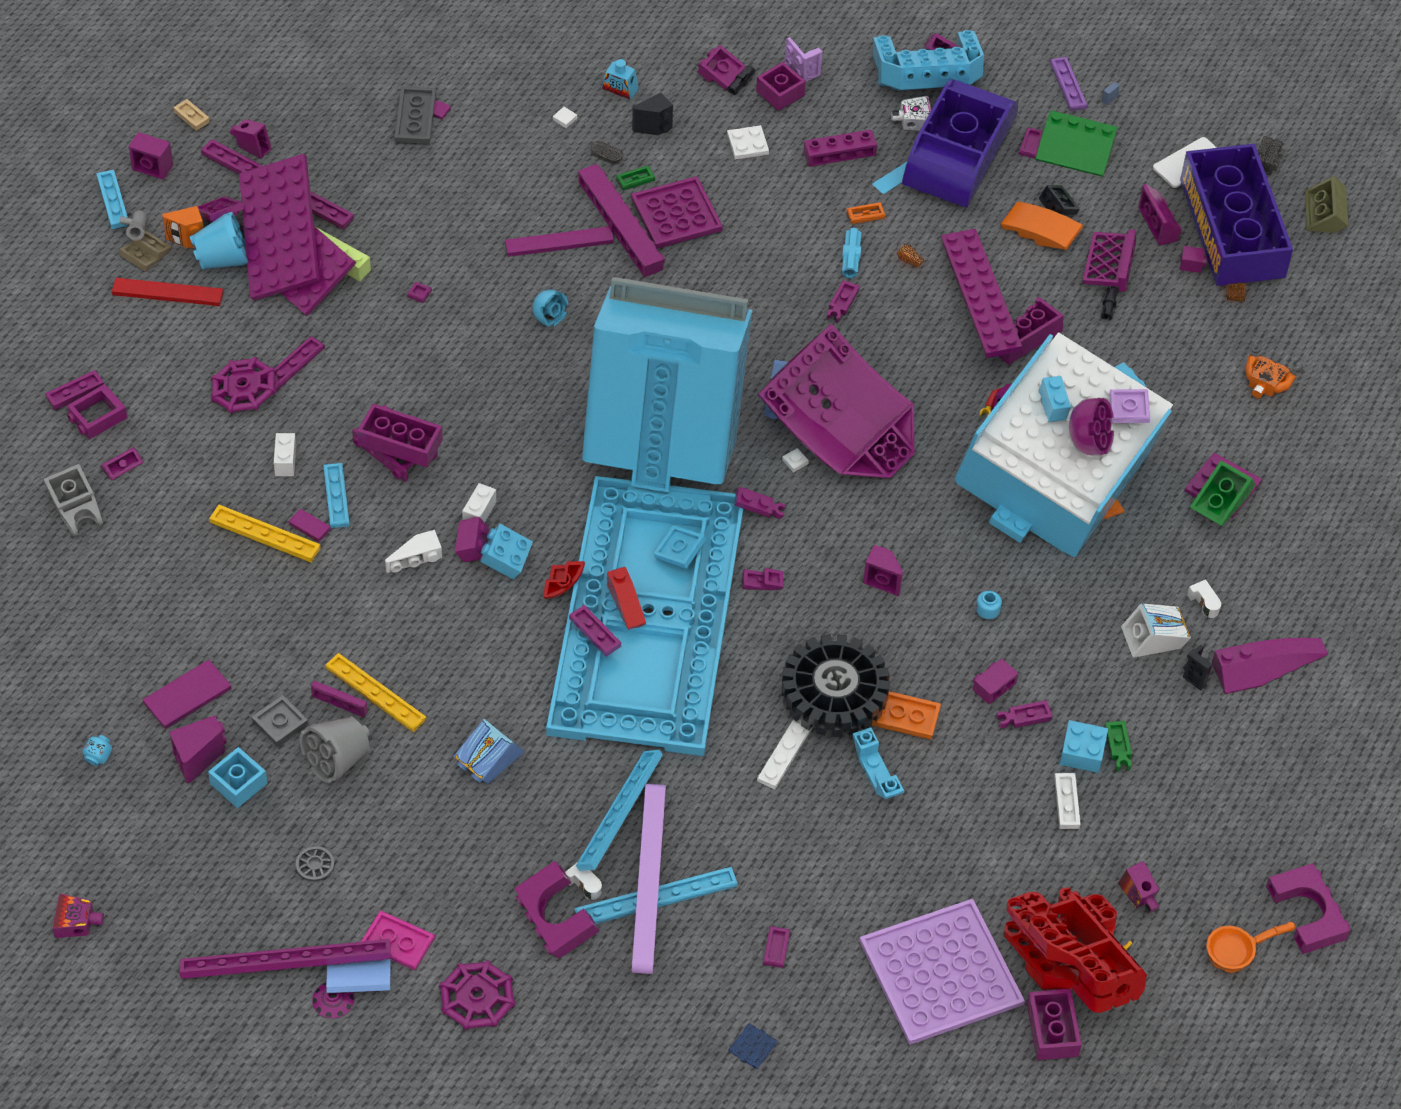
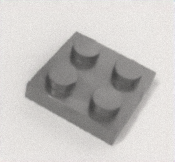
[252,695,308,746]

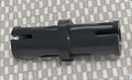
[727,65,755,95]
[1101,286,1118,320]

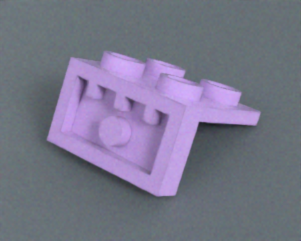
[784,37,822,81]

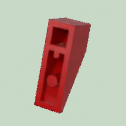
[607,567,646,630]

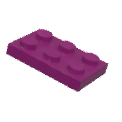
[197,196,244,222]

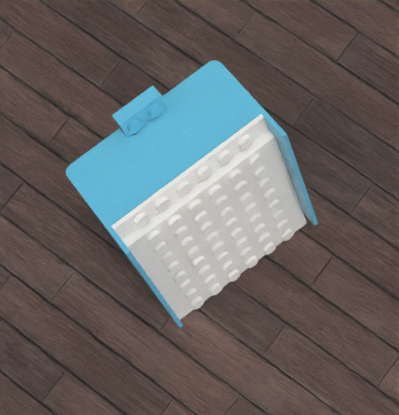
[955,332,1173,557]

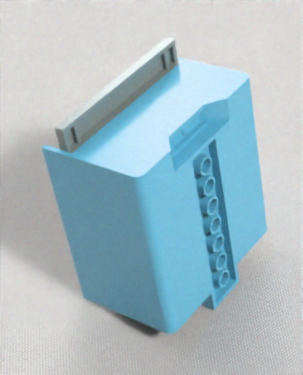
[582,277,752,492]

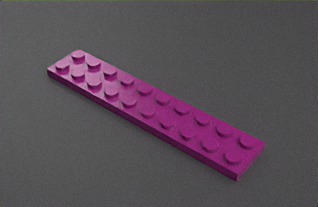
[941,229,1022,358]

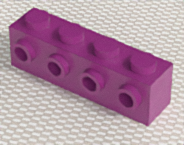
[803,130,877,167]

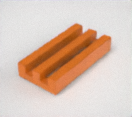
[846,202,886,224]

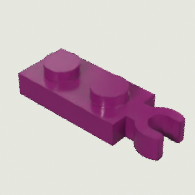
[827,280,860,323]
[734,486,786,519]
[996,700,1053,728]

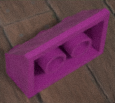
[1138,184,1181,246]

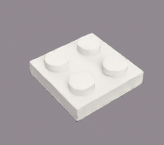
[727,125,769,160]

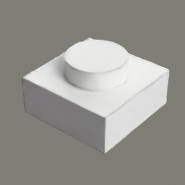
[782,448,809,472]

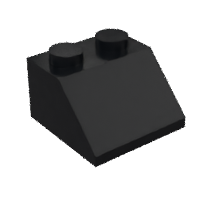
[632,92,673,135]

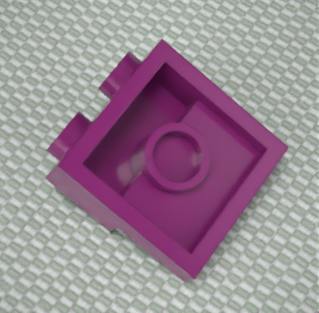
[697,45,746,90]

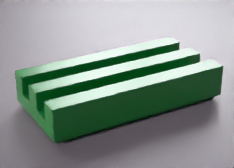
[616,166,655,191]

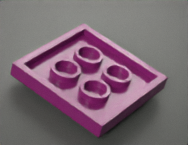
[1184,452,1262,519]

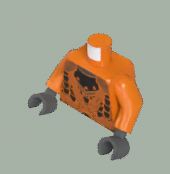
[1245,342,1303,398]

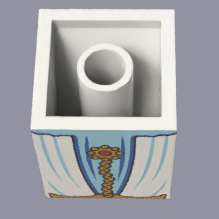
[1121,603,1191,658]

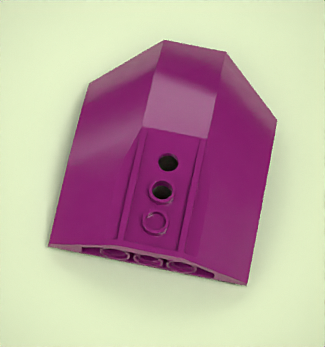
[757,323,915,478]

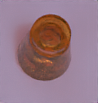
[897,243,924,268]

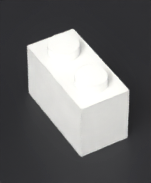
[274,433,296,476]
[462,483,496,523]

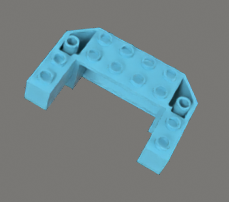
[873,30,984,91]

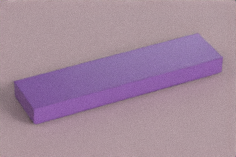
[1050,57,1087,111]

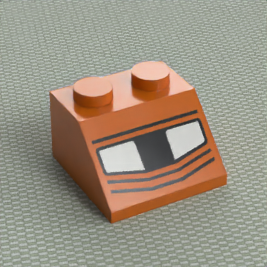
[162,206,204,248]

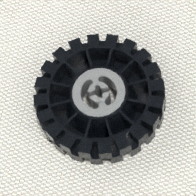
[781,634,890,737]

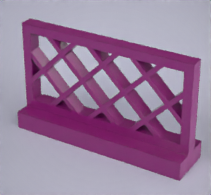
[1083,229,1136,292]

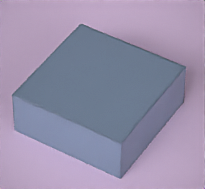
[1101,82,1120,105]

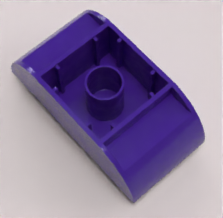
[902,79,1018,208]

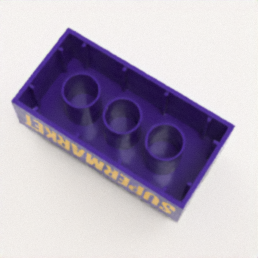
[1180,144,1293,286]

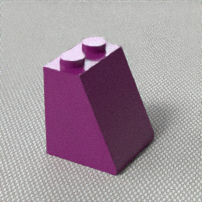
[169,715,227,784]

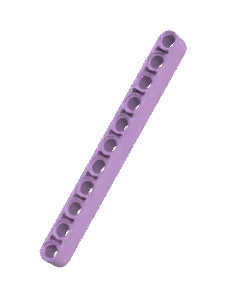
[632,784,666,974]

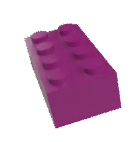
[357,404,443,468]

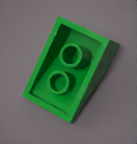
[1190,460,1255,526]

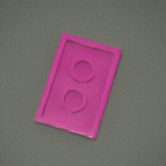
[361,910,435,970]

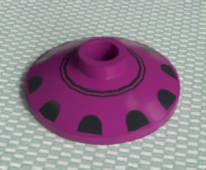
[312,982,354,1019]

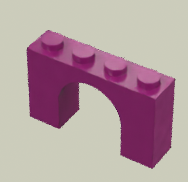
[514,861,600,959]
[1266,863,1350,954]

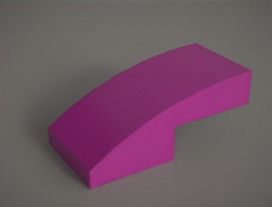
[742,568,783,590]

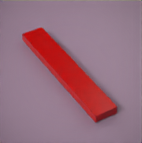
[112,278,224,306]

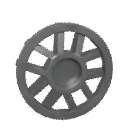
[296,846,334,882]

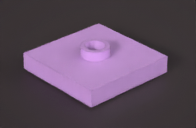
[1110,389,1150,423]

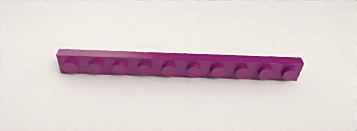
[201,139,354,230]
[180,939,391,979]

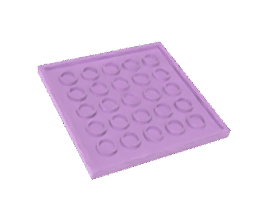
[859,899,1025,1045]

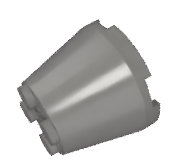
[300,716,370,783]

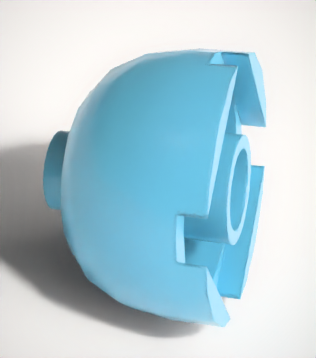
[532,289,568,327]

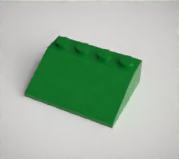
[1035,110,1118,177]

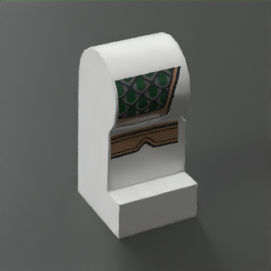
[1187,579,1221,618]
[565,862,602,900]

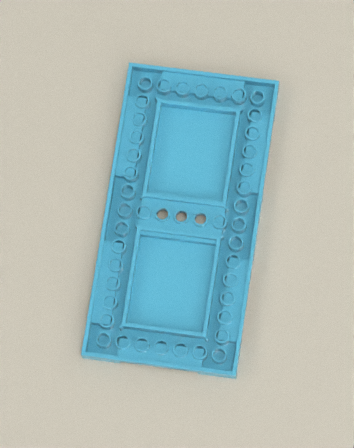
[546,476,744,756]

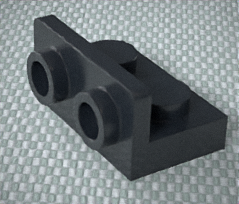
[1039,185,1080,215]
[1183,645,1213,691]

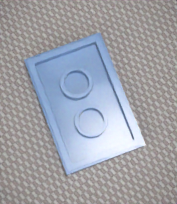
[326,959,391,993]

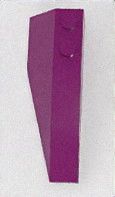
[1212,638,1328,694]

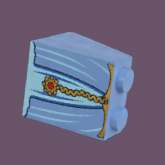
[454,719,525,784]

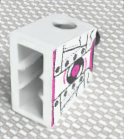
[891,96,931,131]

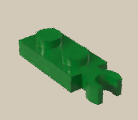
[1104,721,1132,771]

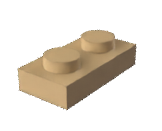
[173,99,210,131]

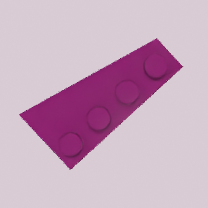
[998,297,1064,365]

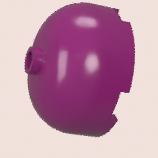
[1069,398,1114,456]

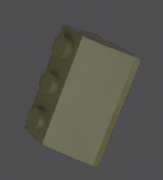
[1305,176,1348,233]

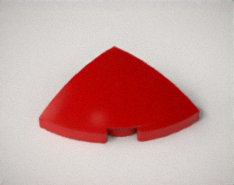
[543,561,585,599]

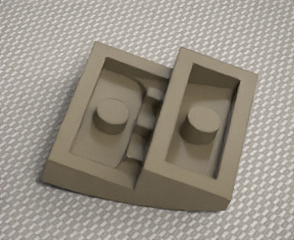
[119,230,171,272]

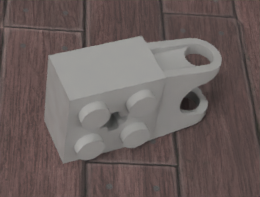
[44,464,103,537]

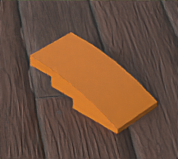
[1001,201,1083,250]

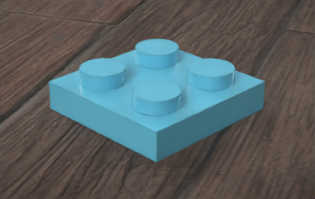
[653,525,706,569]

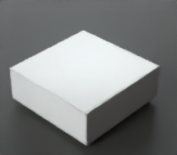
[553,107,577,128]

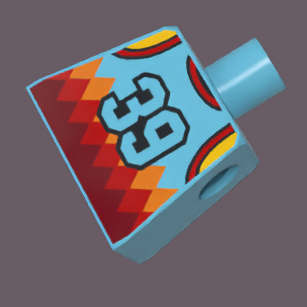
[602,59,639,100]

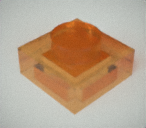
[1226,283,1246,301]

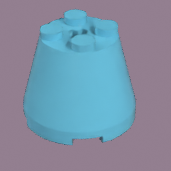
[190,212,248,270]

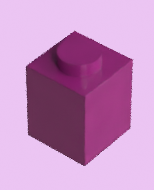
[1180,246,1207,273]

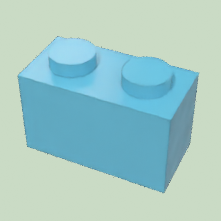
[1039,376,1071,422]

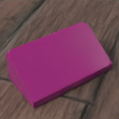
[100,447,144,481]

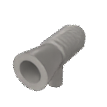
[119,211,147,241]

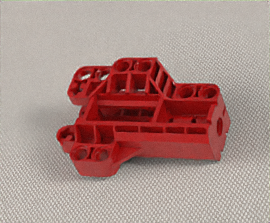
[1004,887,1147,1013]

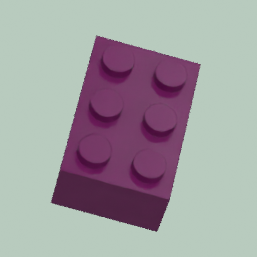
[1027,989,1082,1060]

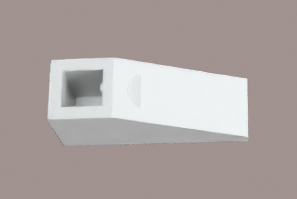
[385,530,442,573]

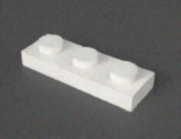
[1054,773,1080,829]

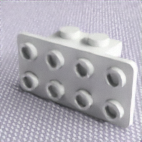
[1153,137,1217,188]

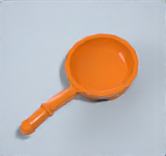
[1206,922,1296,973]

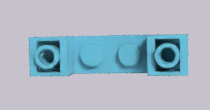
[853,727,904,799]

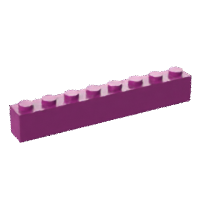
[578,164,665,277]

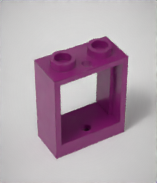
[67,384,128,439]

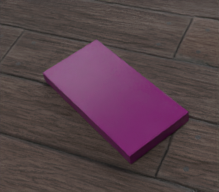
[142,660,232,729]

